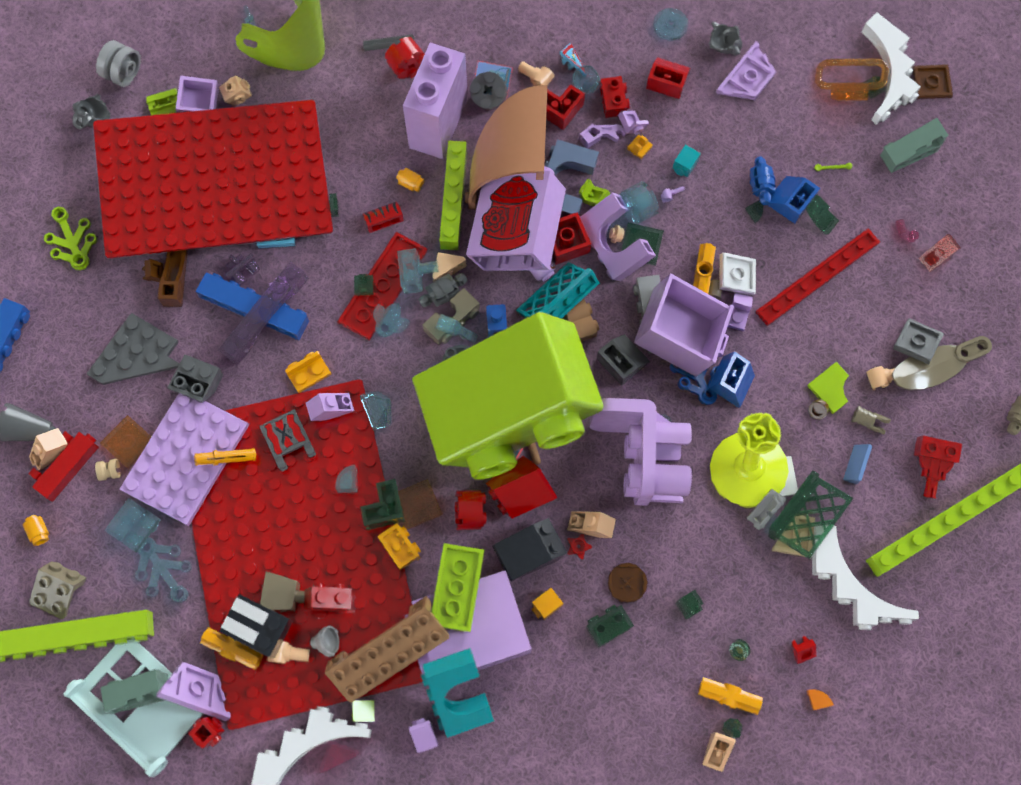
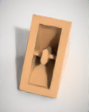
[433,252,466,282]
[702,732,736,772]

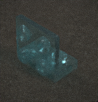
[104,498,161,552]

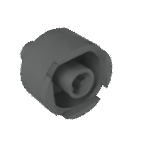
[470,72,508,110]

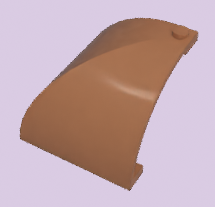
[465,85,547,209]

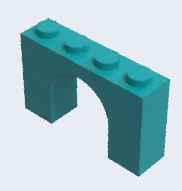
[421,648,494,738]

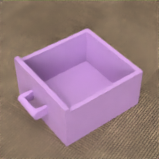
[634,273,734,377]

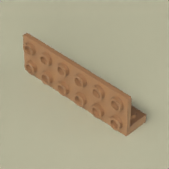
[325,596,449,703]

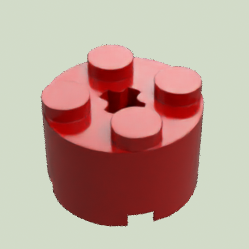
[385,37,425,79]
[455,490,487,530]

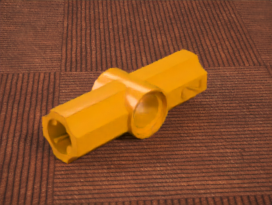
[693,243,716,294]
[200,627,263,670]
[698,677,763,715]

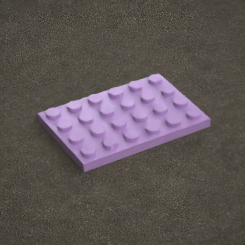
[120,394,249,526]

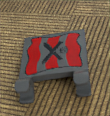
[259,409,316,472]

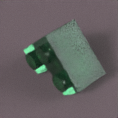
[360,479,405,530]

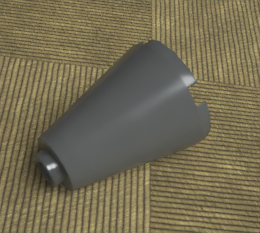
[0,403,56,442]

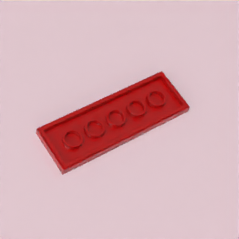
[337,232,428,341]

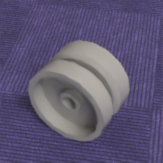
[96,40,141,87]

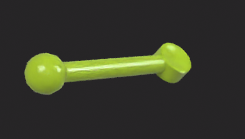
[814,163,853,172]

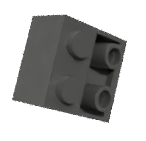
[596,334,650,386]
[167,354,223,403]

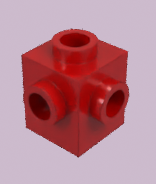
[188,716,225,749]

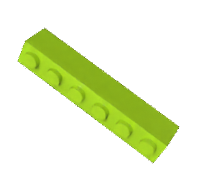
[439,141,467,250]

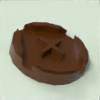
[607,563,648,603]

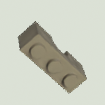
[422,288,480,345]

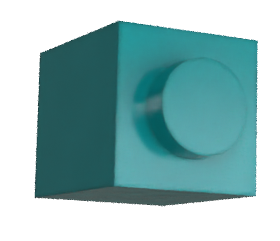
[672,145,701,177]

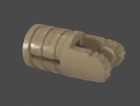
[851,406,891,435]

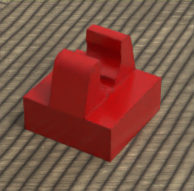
[792,636,817,664]

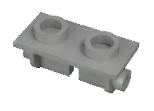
[747,489,787,530]

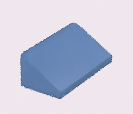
[843,444,872,485]

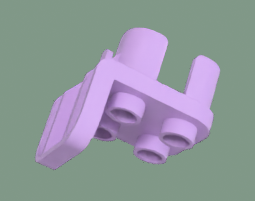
[590,398,692,506]

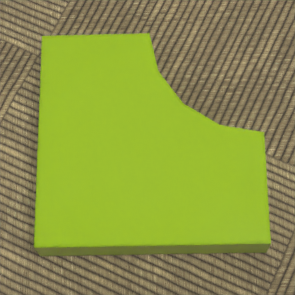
[807,362,849,414]

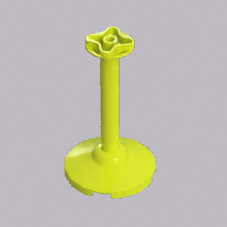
[710,413,789,508]

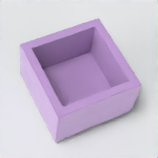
[176,76,219,113]

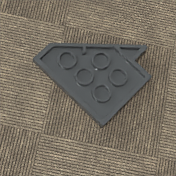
[87,313,180,385]

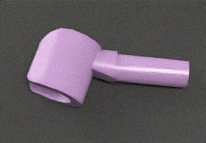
[661,186,685,202]

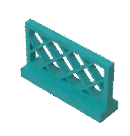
[516,262,600,319]

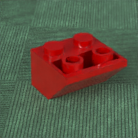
[646,58,691,99]

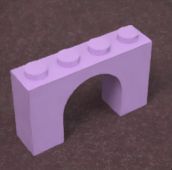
[580,192,656,281]

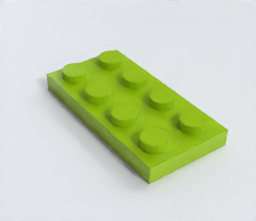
[432,543,484,633]

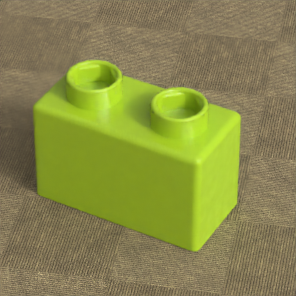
[412,312,604,480]

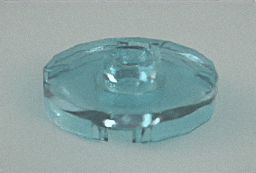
[653,8,688,41]

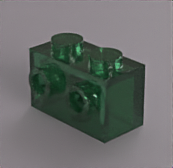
[586,605,634,649]

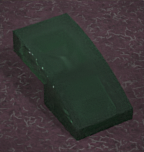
[805,194,839,235]

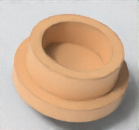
[609,225,624,243]

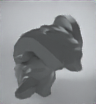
[709,22,742,55]
[72,94,111,129]

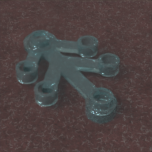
[135,537,192,603]

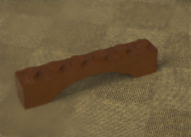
[158,250,188,307]

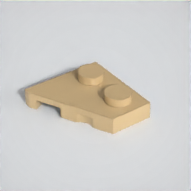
[772,514,815,558]

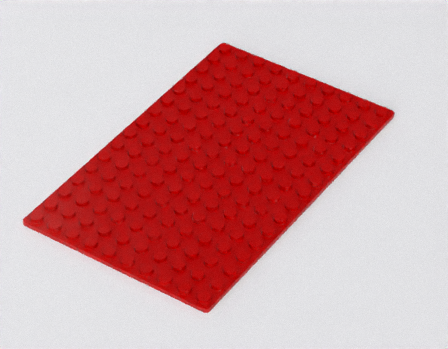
[191,379,423,730]

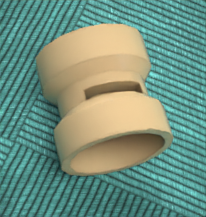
[95,459,121,481]

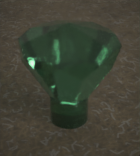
[722,718,742,738]

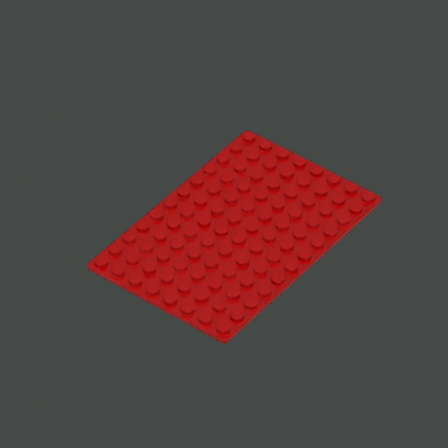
[93,100,333,258]

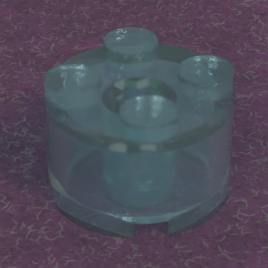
[618,181,659,224]

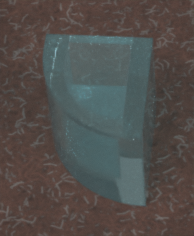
[336,465,358,493]

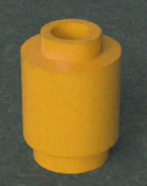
[396,168,425,192]
[23,515,49,546]

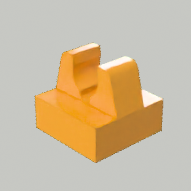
[627,134,653,159]

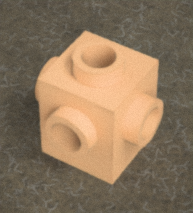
[219,75,252,106]

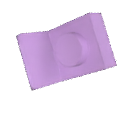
[728,293,753,331]

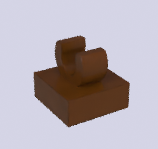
[142,259,164,282]

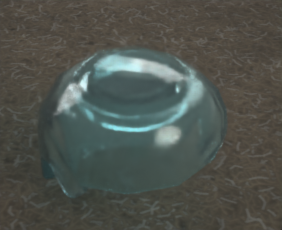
[572,65,600,95]

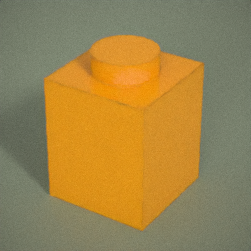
[531,588,564,620]

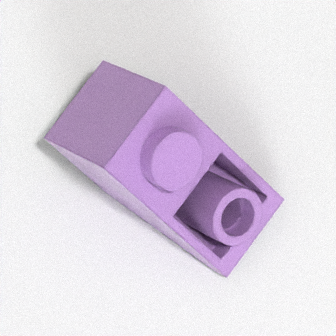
[306,393,354,421]
[409,718,438,753]

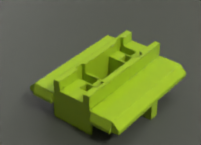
[146,88,178,115]

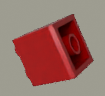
[486,455,557,519]

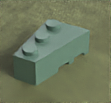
[880,118,949,173]
[101,669,168,714]

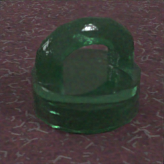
[729,639,751,661]

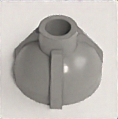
[311,626,339,657]

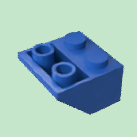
[768,176,820,224]
[708,352,755,408]

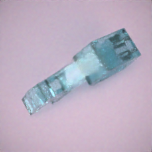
[435,314,478,343]

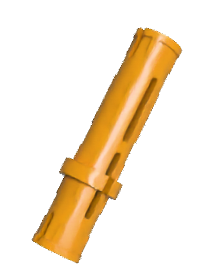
[194,448,256,466]

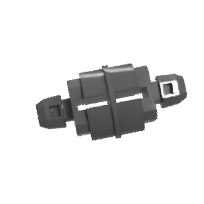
[418,273,468,307]

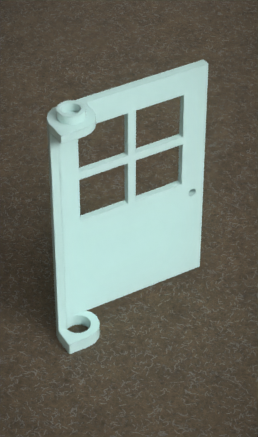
[63,639,204,777]

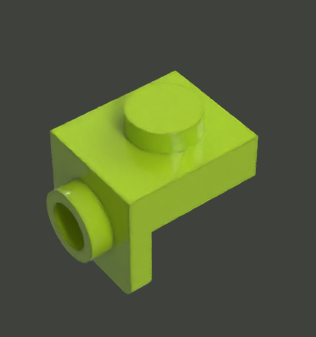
[579,179,610,206]

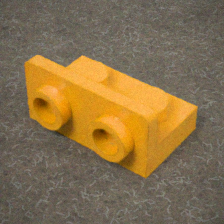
[285,351,331,393]
[377,523,421,570]

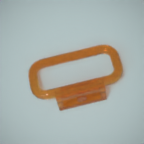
[815,59,889,101]

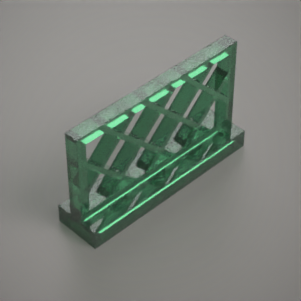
[768,470,853,559]

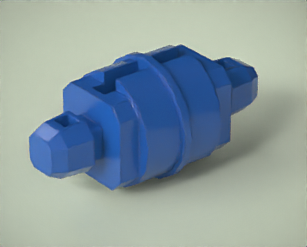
[750,156,776,205]

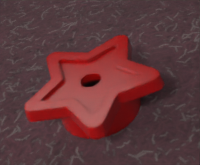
[567,534,592,559]

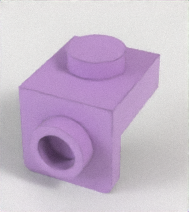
[618,111,649,135]

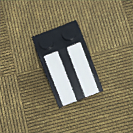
[219,594,293,658]

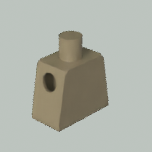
[260,572,305,613]

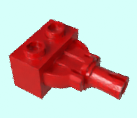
[914,436,962,499]

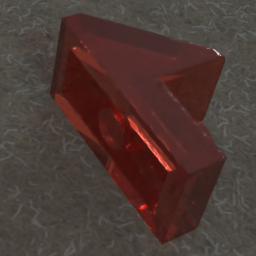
[919,234,961,272]

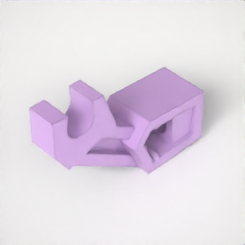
[578,124,626,148]

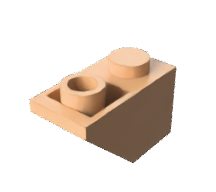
[29,428,68,471]
[567,511,616,538]

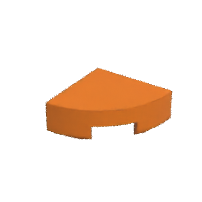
[807,689,834,711]

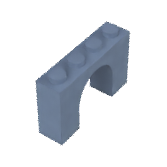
[545,139,599,218]

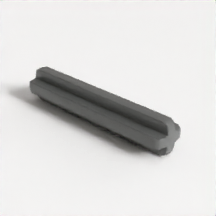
[363,34,415,51]

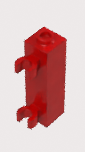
[28,431,99,502]

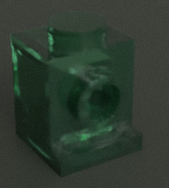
[676,590,704,620]

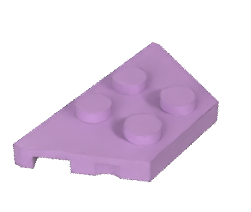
[716,42,776,100]
[156,662,231,721]

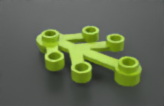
[44,207,97,271]

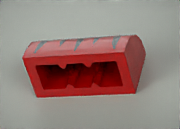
[362,201,404,233]

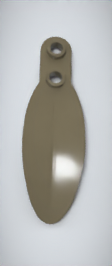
[892,336,992,390]

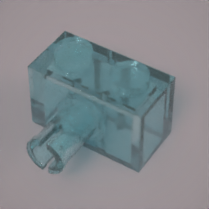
[397,248,439,294]

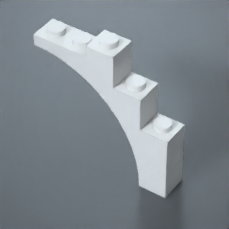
[862,13,921,124]
[812,525,919,630]
[251,706,372,785]

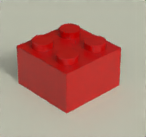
[552,212,591,265]

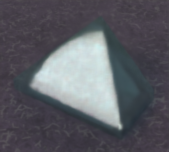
[360,391,391,430]

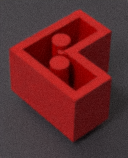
[546,84,585,130]

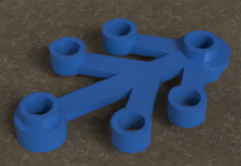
[669,364,718,405]

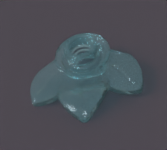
[373,303,410,337]

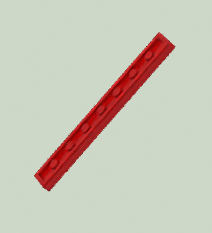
[755,228,881,326]

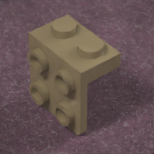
[29,561,87,619]

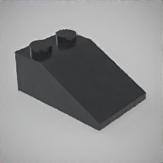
[492,518,568,582]

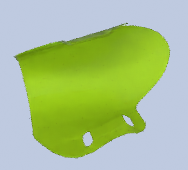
[235,0,325,71]

